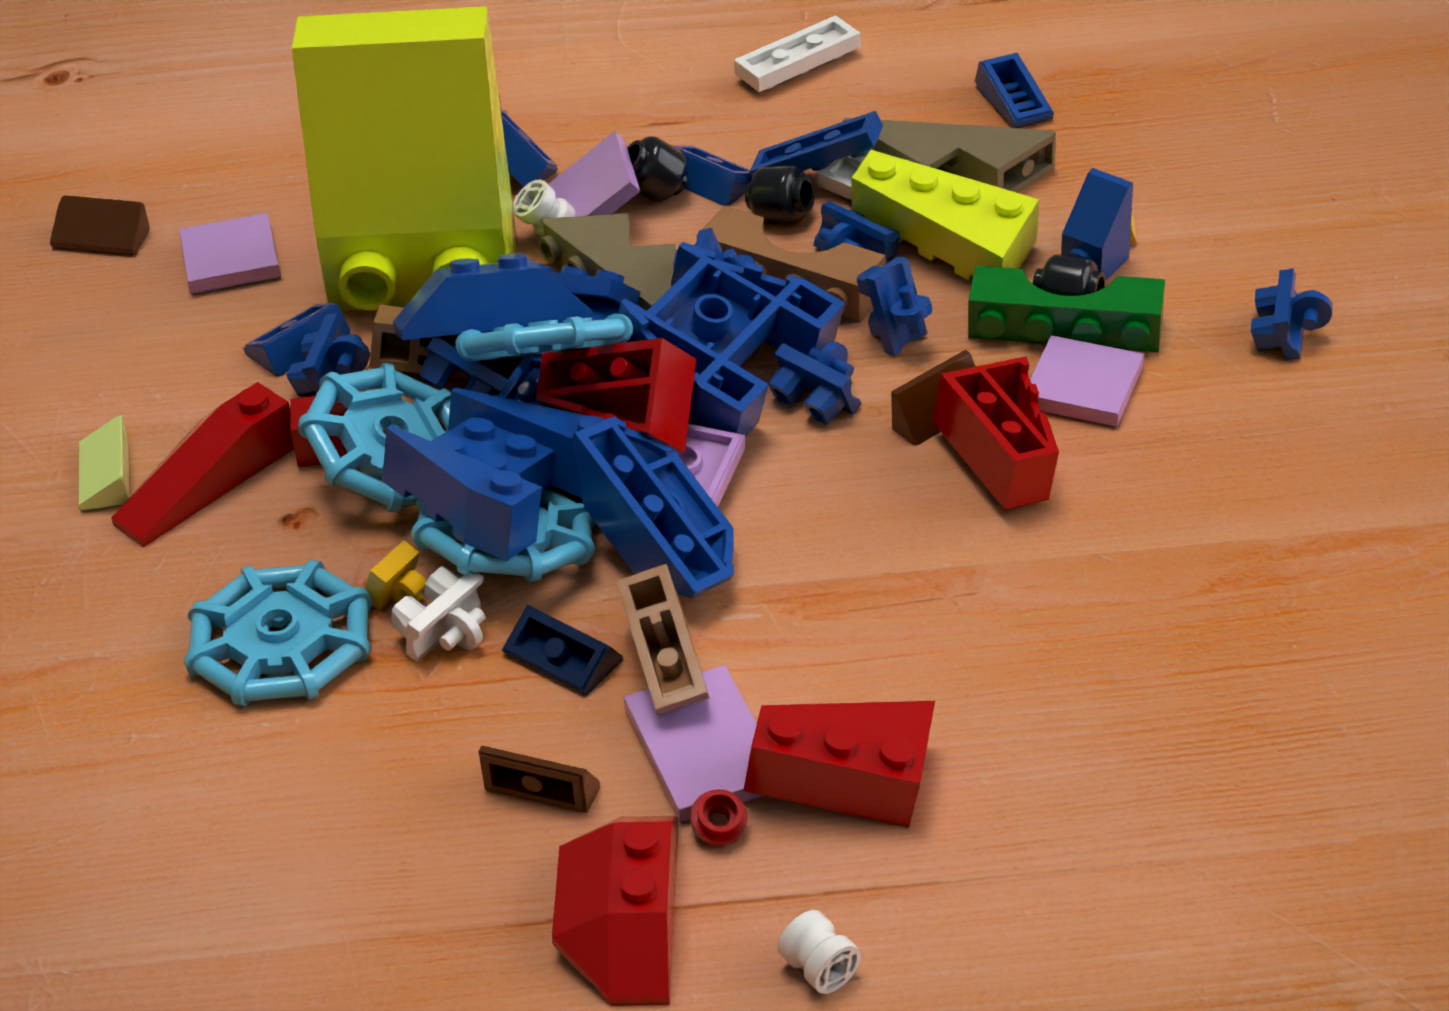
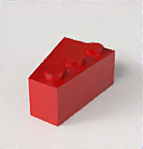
[535,338,696,453]
[932,356,1059,510]
[743,701,935,827]

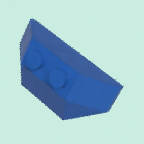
[393,254,593,340]
[571,416,734,598]

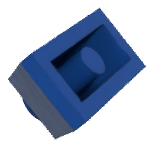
[1061,168,1133,280]

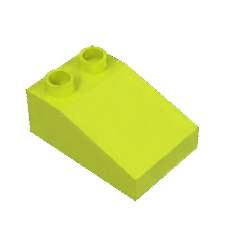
[292,6,517,311]

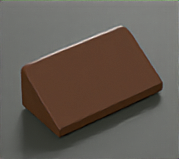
[50,195,150,255]
[891,350,976,445]
[478,746,600,813]

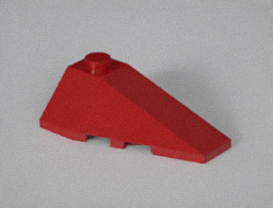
[111,382,294,547]

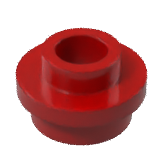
[690,789,747,846]

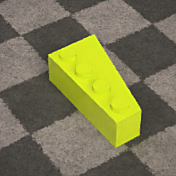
[851,150,1039,281]

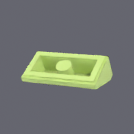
[79,415,130,511]

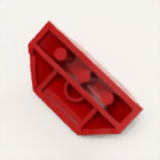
[552,816,678,1006]

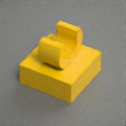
[366,540,427,611]

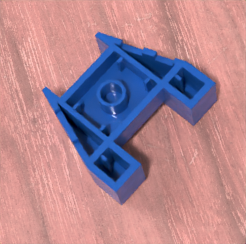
[618,242,845,437]
[382,388,605,561]

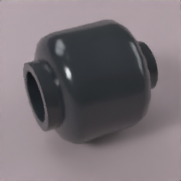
[627,136,688,202]
[745,166,815,225]
[1033,254,1106,296]

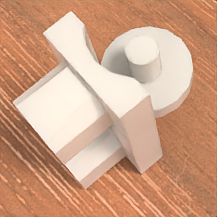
[391,566,486,662]

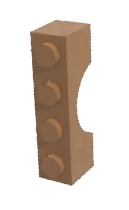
[696,205,886,323]

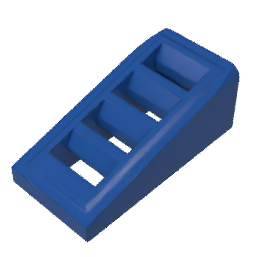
[975,53,1054,128]

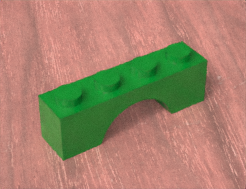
[968,266,1165,352]

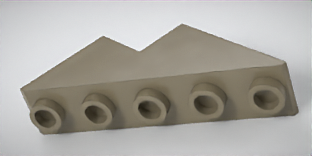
[843,118,1056,193]
[538,213,676,311]

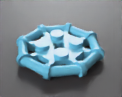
[456,314,633,361]
[298,363,451,513]
[411,486,596,582]
[183,560,373,706]

